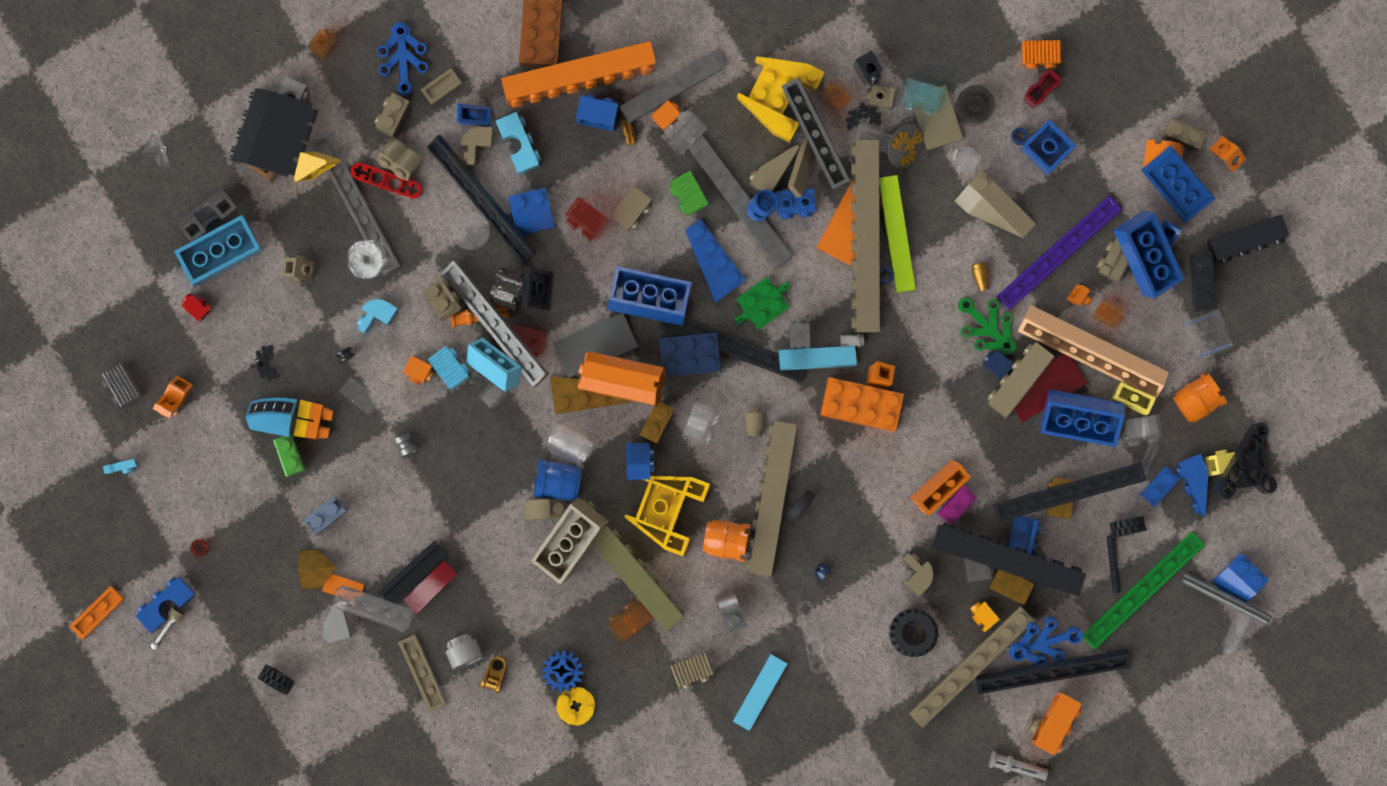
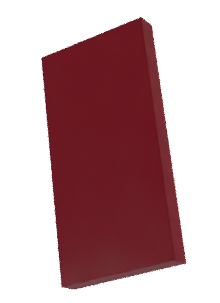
[1014,354,1088,423]

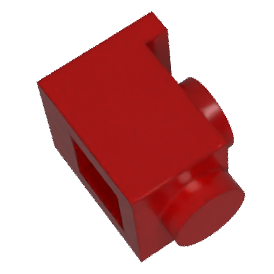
[181,293,213,323]

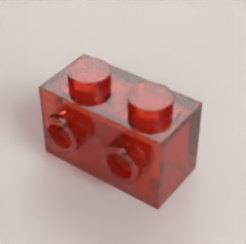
[509,324,547,358]

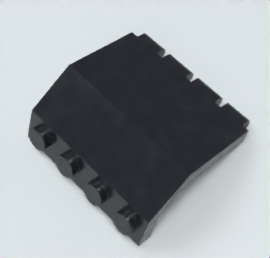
[230,88,318,178]

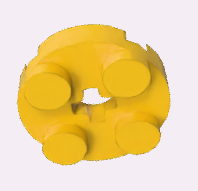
[556,687,595,725]

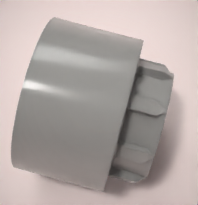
[445,634,483,670]

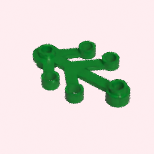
[958,297,1016,355]

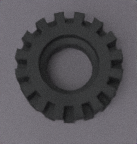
[1109,516,1147,538]
[257,664,295,695]

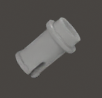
[840,332,864,348]

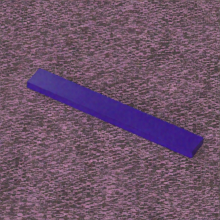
[996,195,1122,310]

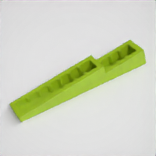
[879,175,916,293]

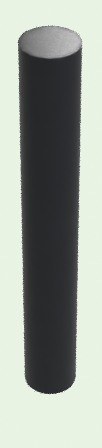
[1106,535,1120,593]

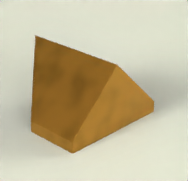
[298,549,336,589]

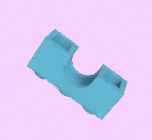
[496,112,541,175]

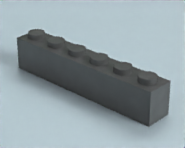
[781,76,850,189]

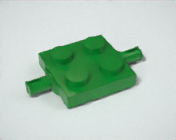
[734,277,791,330]

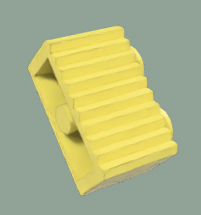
[1111,382,1156,416]

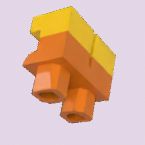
[293,400,334,440]

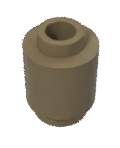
[745,409,765,436]

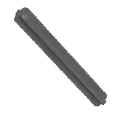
[1182,573,1272,625]

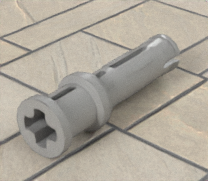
[989,751,1048,781]

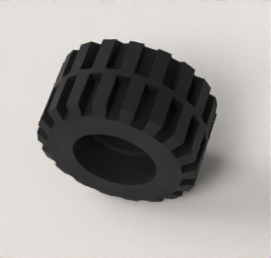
[889,609,939,657]

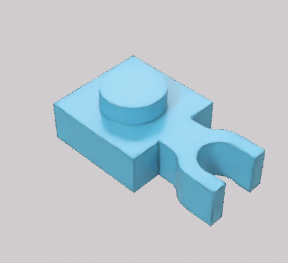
[103,459,139,474]

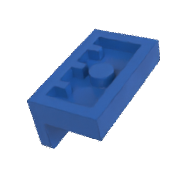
[1008,516,1041,555]

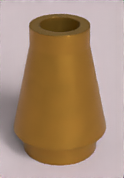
[971,262,990,291]

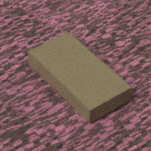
[420,68,463,106]

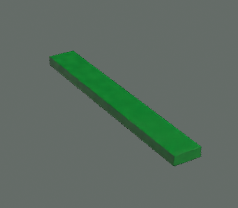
[1083,531,1205,650]

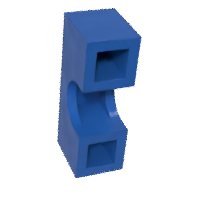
[135,577,196,633]

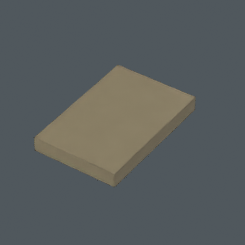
[909,85,963,151]

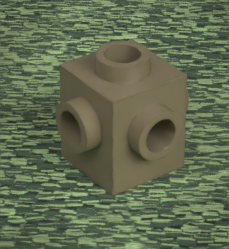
[282,255,314,284]

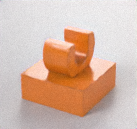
[1066,284,1092,306]

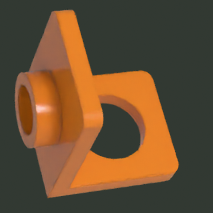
[1210,136,1246,172]

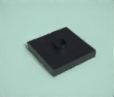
[522,267,553,310]

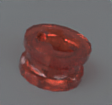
[190,539,209,557]

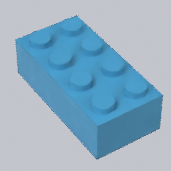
[174,215,263,287]

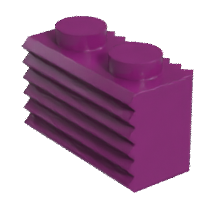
[937,485,977,525]

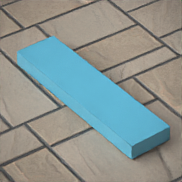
[779,346,857,370]
[733,654,787,731]

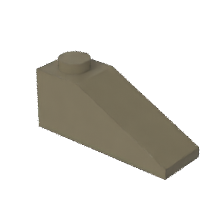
[749,145,800,192]

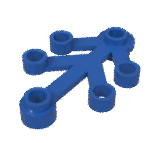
[377,22,428,97]
[1009,616,1083,665]

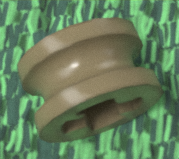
[1024,715,1041,734]

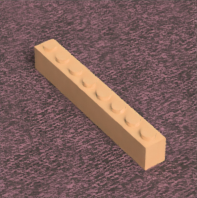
[1018,305,1169,398]

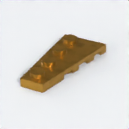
[550,376,631,414]

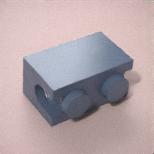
[304,496,348,536]

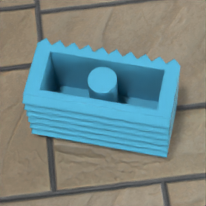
[428,346,470,391]

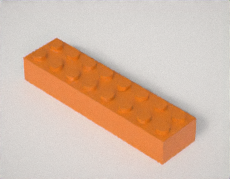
[501,41,656,108]

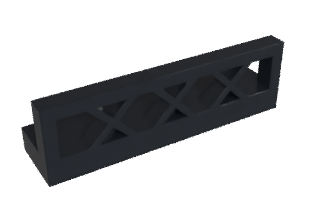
[377,541,448,607]

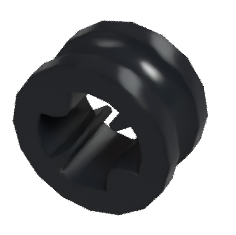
[336,347,355,364]

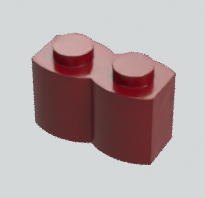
[1023,69,1061,109]

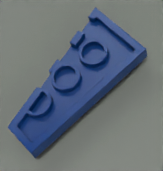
[685,219,746,303]

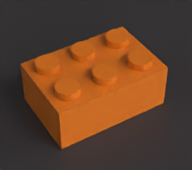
[1030,692,1082,755]

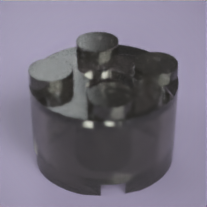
[955,85,995,126]
[490,268,524,311]

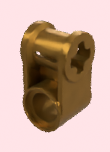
[480,655,508,694]

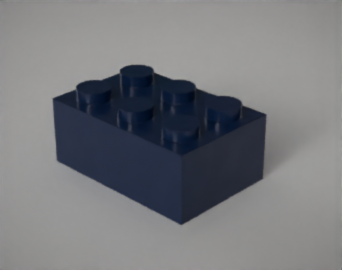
[659,332,722,377]

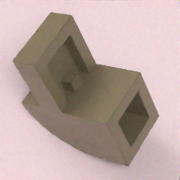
[460,127,493,167]
[523,499,567,520]
[902,553,933,597]

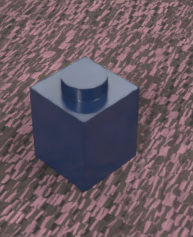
[983,350,1014,380]

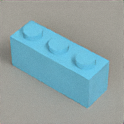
[466,338,521,392]

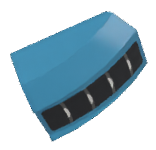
[246,398,298,437]

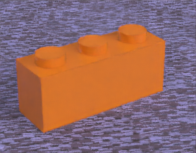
[910,460,971,516]

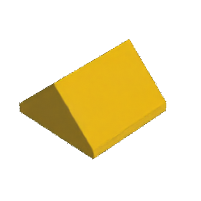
[294,151,341,182]

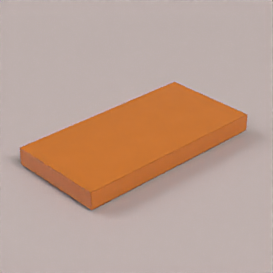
[817,180,882,265]

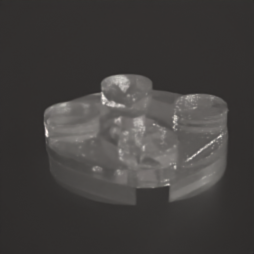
[452,212,490,250]
[347,240,387,279]

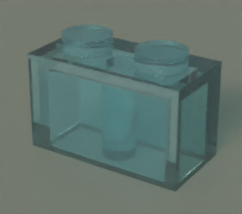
[900,78,944,114]

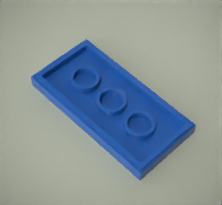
[1141,145,1216,223]

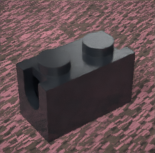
[853,50,883,86]

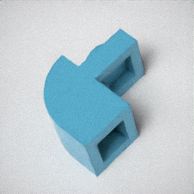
[357,299,399,334]

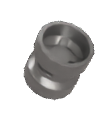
[393,432,419,458]

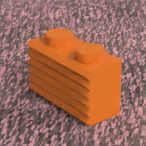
[1021,40,1061,69]

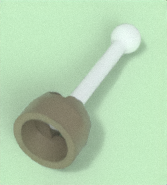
[151,606,185,650]

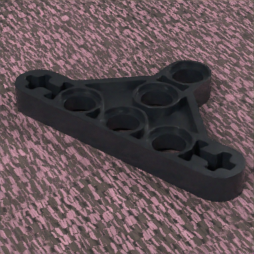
[1214,422,1277,500]

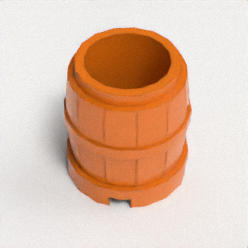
[1173,371,1227,423]
[703,520,751,563]

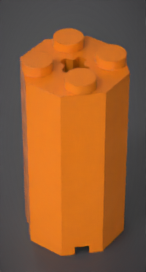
[578,351,666,407]

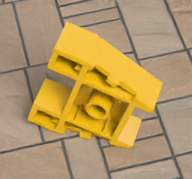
[737,56,825,143]
[625,476,711,557]

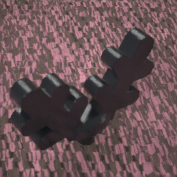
[845,103,881,129]
[251,345,279,381]

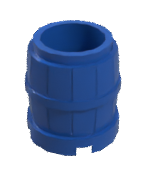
[534,459,581,501]

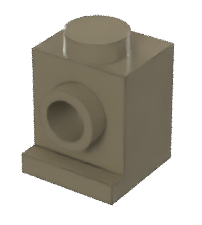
[866,85,895,110]

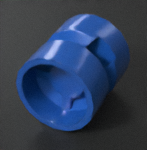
[746,189,779,222]

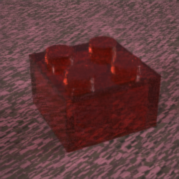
[565,196,610,242]

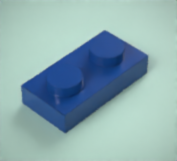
[1140,466,1180,507]

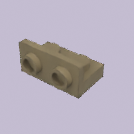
[422,275,461,322]

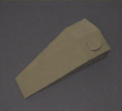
[954,170,1036,238]

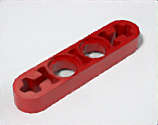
[351,163,422,199]

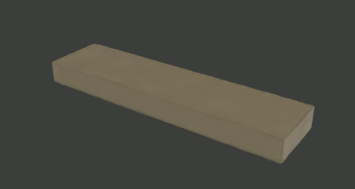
[398,634,447,712]

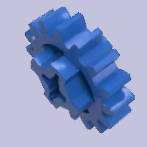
[542,650,584,693]

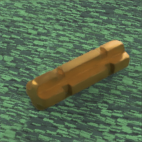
[618,110,636,146]

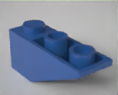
[1176,453,1208,516]

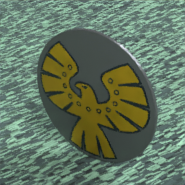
[888,124,924,168]

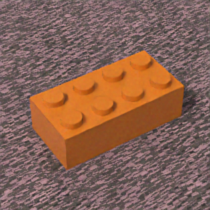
[820,377,904,433]

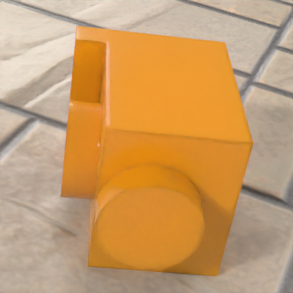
[970,601,1000,632]

